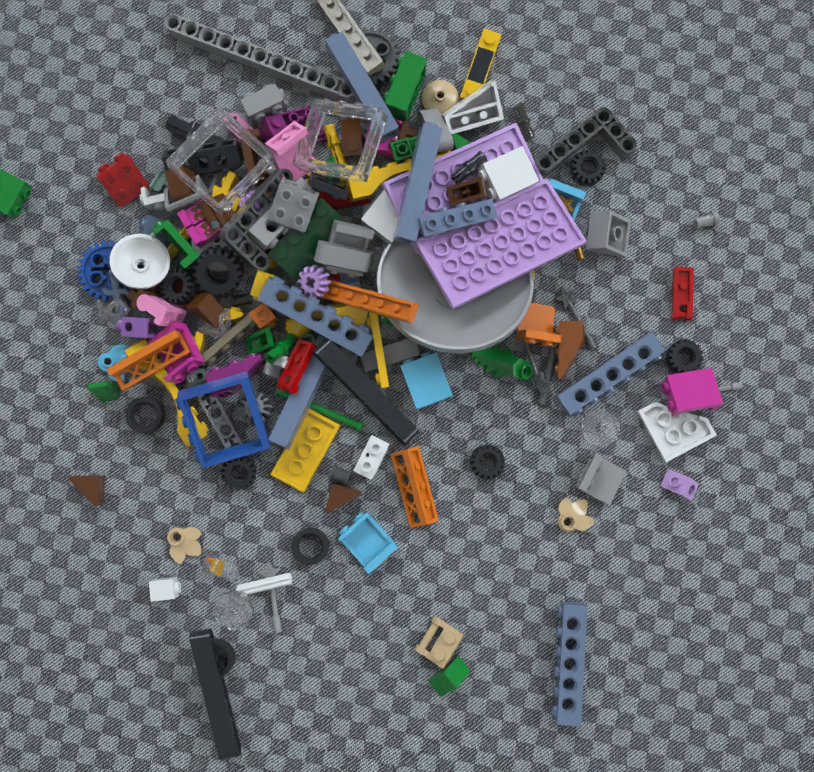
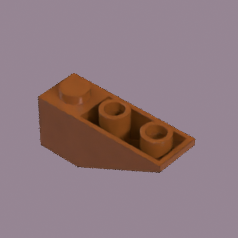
[555,321,585,380]

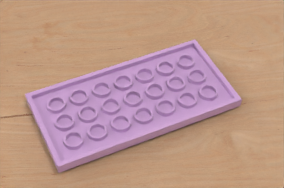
[382,123,543,255]
[414,179,587,309]

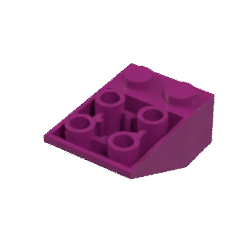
[258,105,327,148]
[205,353,266,399]

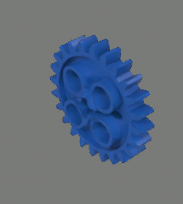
[77,240,140,302]

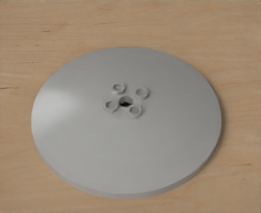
[377,240,534,353]

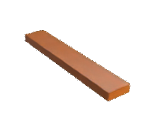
[319,279,419,324]

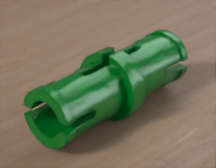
[264,333,297,364]

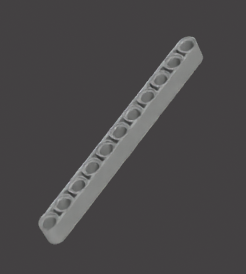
[164,14,356,104]

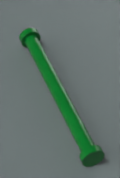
[275,389,364,432]

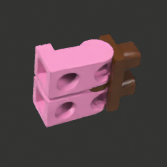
[127,288,188,327]

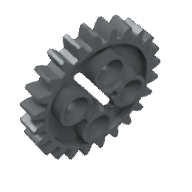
[363,27,400,88]

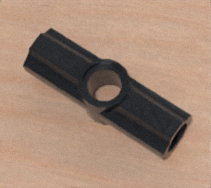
[165,114,224,145]

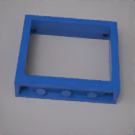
[175,371,271,468]

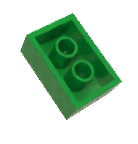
[383,50,427,122]

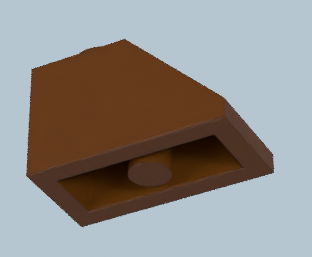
[341,118,363,158]

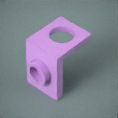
[660,469,699,501]

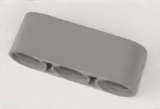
[417,108,454,152]
[314,240,372,272]

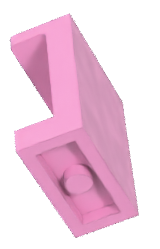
[265,121,319,182]

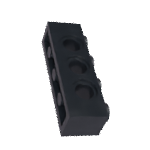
[162,138,244,176]

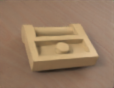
[414,615,465,669]

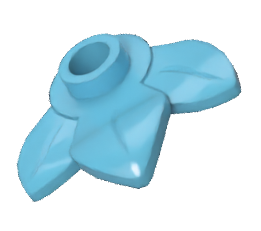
[98,344,135,382]

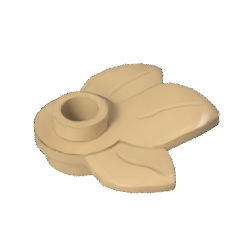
[558,497,595,532]
[167,527,202,564]

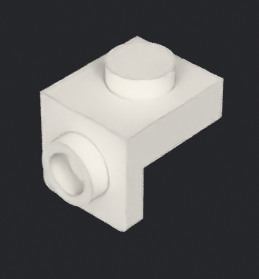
[139,187,165,211]
[263,356,289,378]

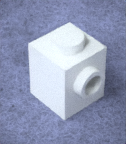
[149,577,181,601]

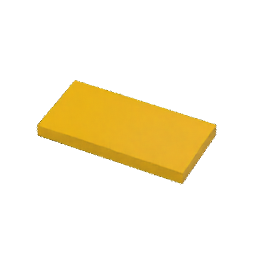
[270,409,341,493]

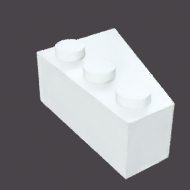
[442,80,504,134]

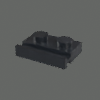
[309,171,349,200]

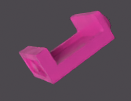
[147,321,205,384]
[661,368,723,417]

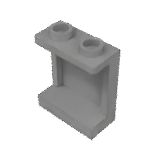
[323,220,375,278]

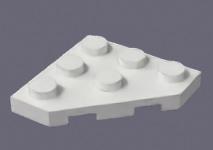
[637,402,717,462]

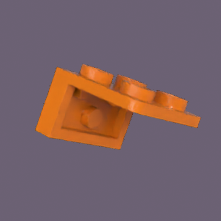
[515,303,561,347]

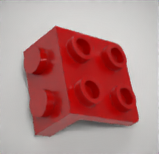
[96,152,150,207]

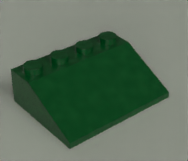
[268,198,346,286]

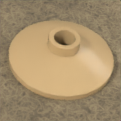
[422,80,459,116]

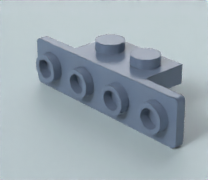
[419,199,497,237]

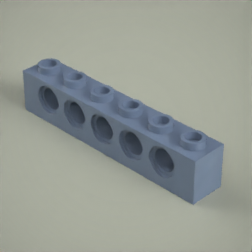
[257,276,373,357]
[555,332,666,417]
[551,601,588,727]

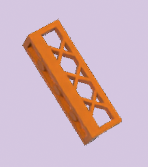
[107,330,192,391]
[391,446,439,528]

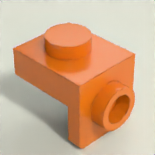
[249,303,278,330]

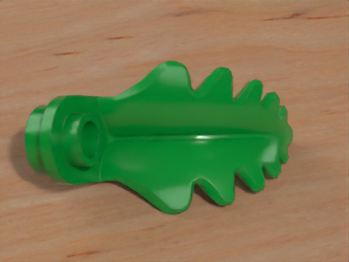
[470,345,533,380]

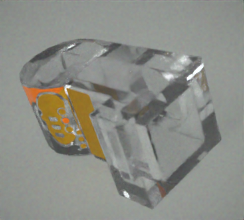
[201,554,241,582]

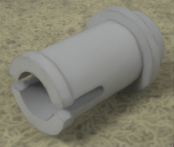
[694,212,720,230]

